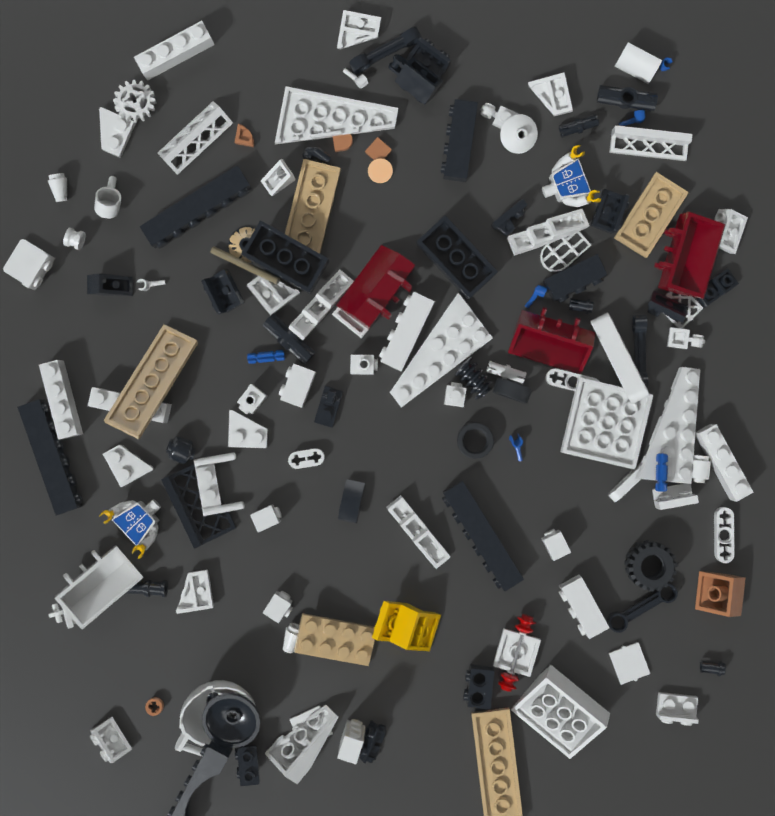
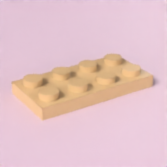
[614,172,689,258]
[294,613,375,666]

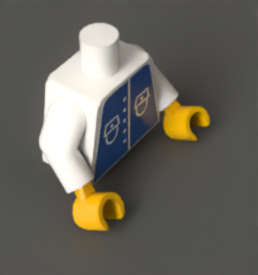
[542,145,601,207]
[99,499,161,559]

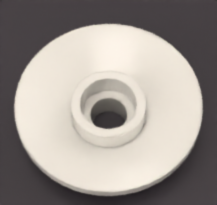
[500,114,538,154]

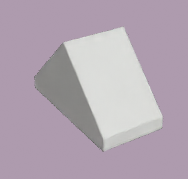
[261,159,296,196]

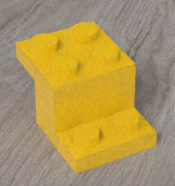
[372,601,441,651]

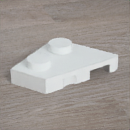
[337,10,382,49]
[528,73,573,116]
[247,276,300,316]
[228,410,268,448]

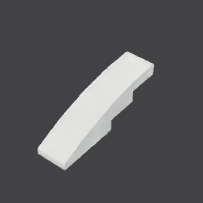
[507,209,589,256]
[289,269,354,340]
[386,495,451,569]

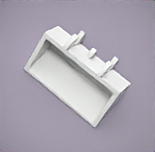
[54,545,144,629]

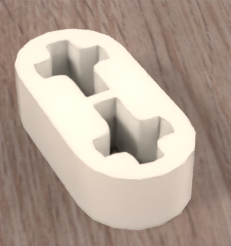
[288,448,325,469]

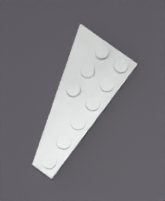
[390,293,493,407]

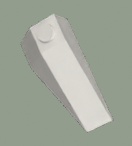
[265,705,338,784]

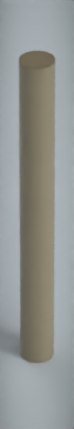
[211,246,280,284]

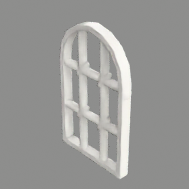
[540,232,591,272]

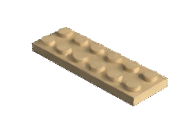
[285,159,341,253]
[104,325,198,439]
[471,708,523,816]

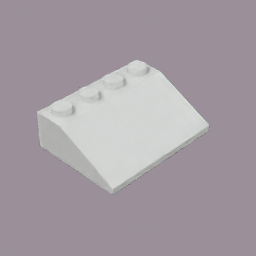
[511,665,610,759]

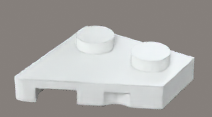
[99,107,136,158]
[103,445,154,487]
[176,569,214,614]

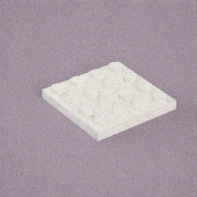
[560,377,653,469]

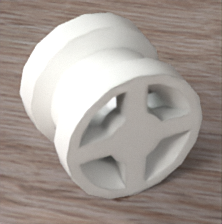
[63,227,86,250]

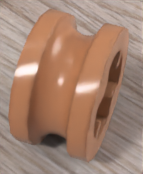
[145,697,164,716]

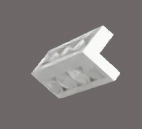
[158,101,233,175]
[609,125,692,161]

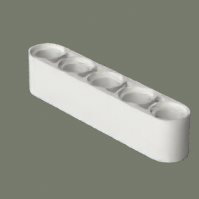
[591,312,650,404]

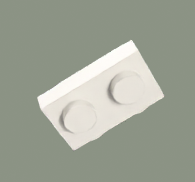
[3,239,55,291]

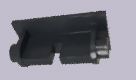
[359,720,386,764]

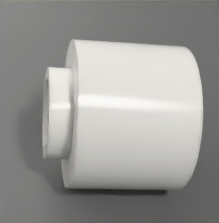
[94,176,121,219]

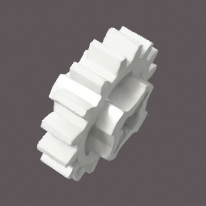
[113,80,156,123]

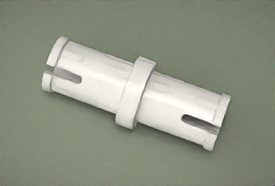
[486,361,526,384]

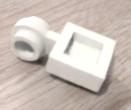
[480,103,518,129]
[667,327,705,349]

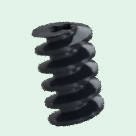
[455,357,494,400]

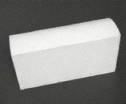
[615,43,662,84]

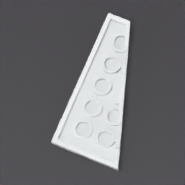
[275,86,399,145]
[635,367,700,484]

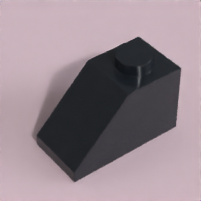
[87,273,133,296]

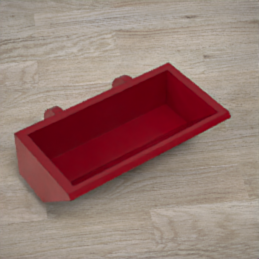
[654,212,726,299]
[336,245,415,330]
[508,307,596,375]

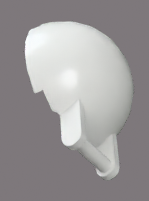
[175,680,256,757]

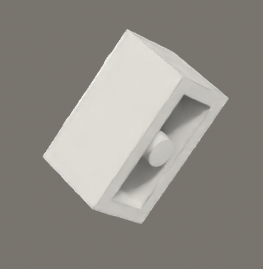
[279,364,316,408]

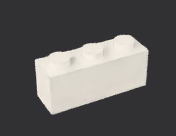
[559,575,609,639]
[337,719,365,764]

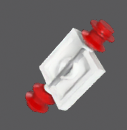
[493,614,541,692]

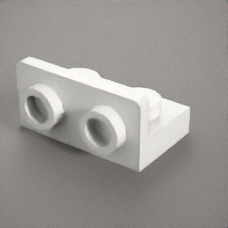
[715,209,748,254]
[652,483,699,510]
[656,692,699,726]
[90,717,132,763]

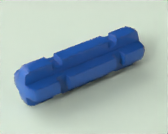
[247,350,285,364]
[655,453,668,492]

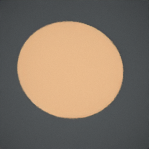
[368,158,393,183]

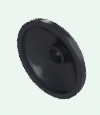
[202,693,261,748]

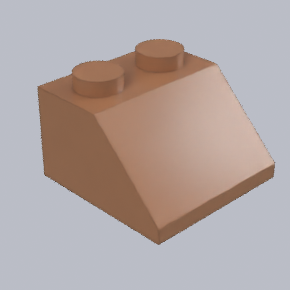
[695,571,745,617]

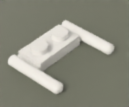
[194,453,245,516]

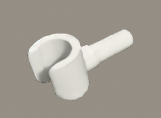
[343,68,368,88]
[137,279,166,291]

